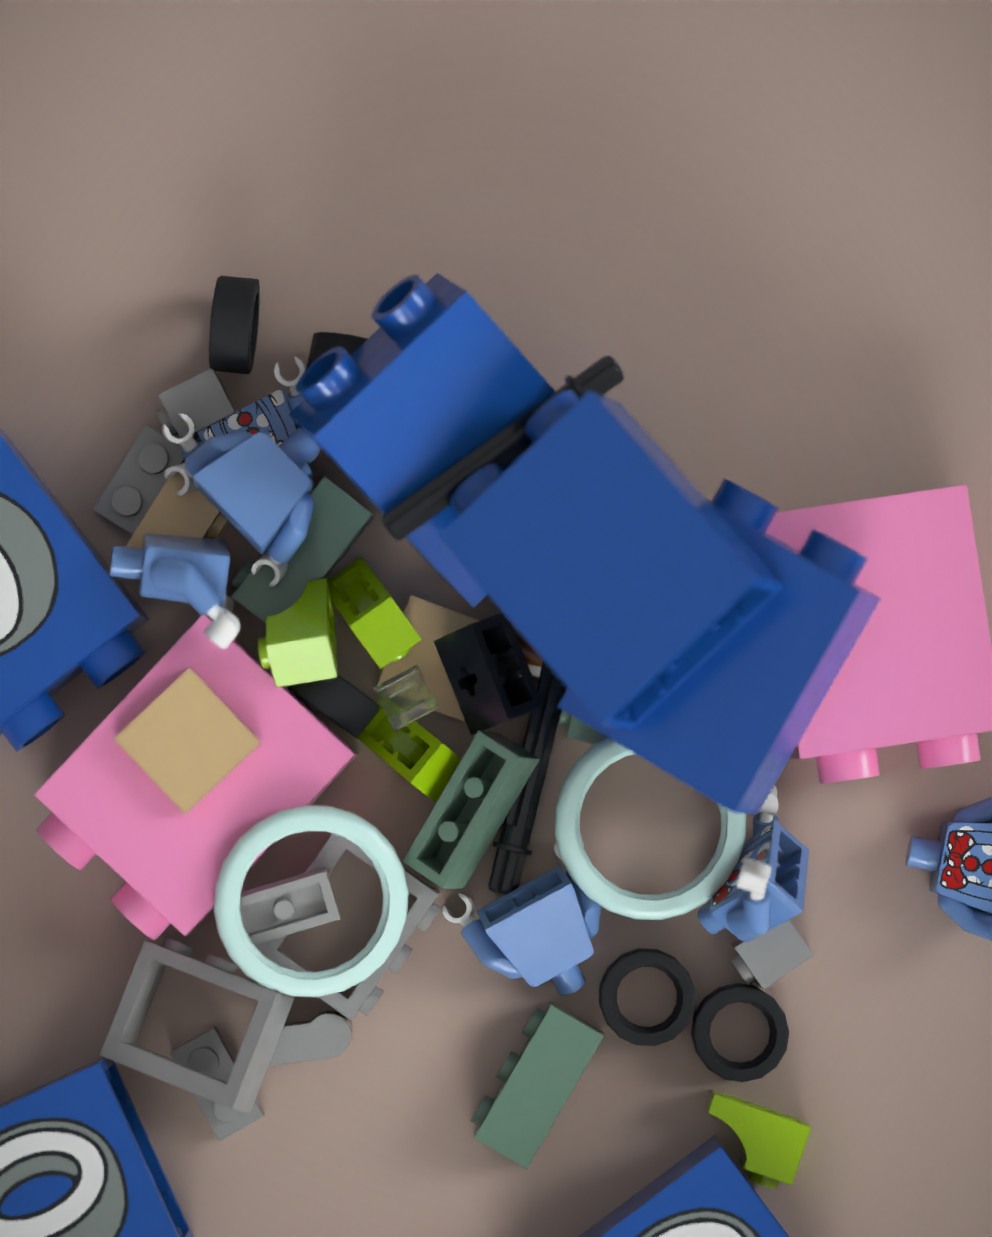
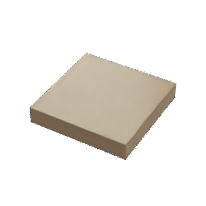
[376,595,480,722]
[114,667,262,814]

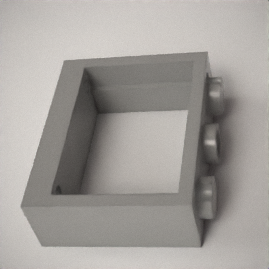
[255,834,442,1021]
[100,937,294,1113]

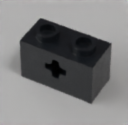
[434,613,544,736]

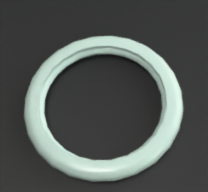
[555,737,746,920]
[214,805,409,997]

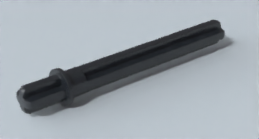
[381,355,624,541]
[488,659,567,895]

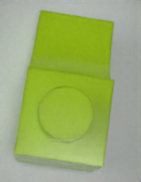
[327,556,422,669]
[258,578,337,687]
[357,695,462,803]
[705,1089,811,1189]

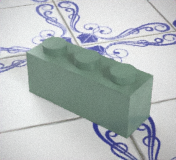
[231,476,374,623]
[402,730,540,889]
[471,1002,604,1169]

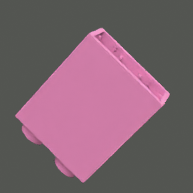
[766,484,992,784]
[34,614,358,940]

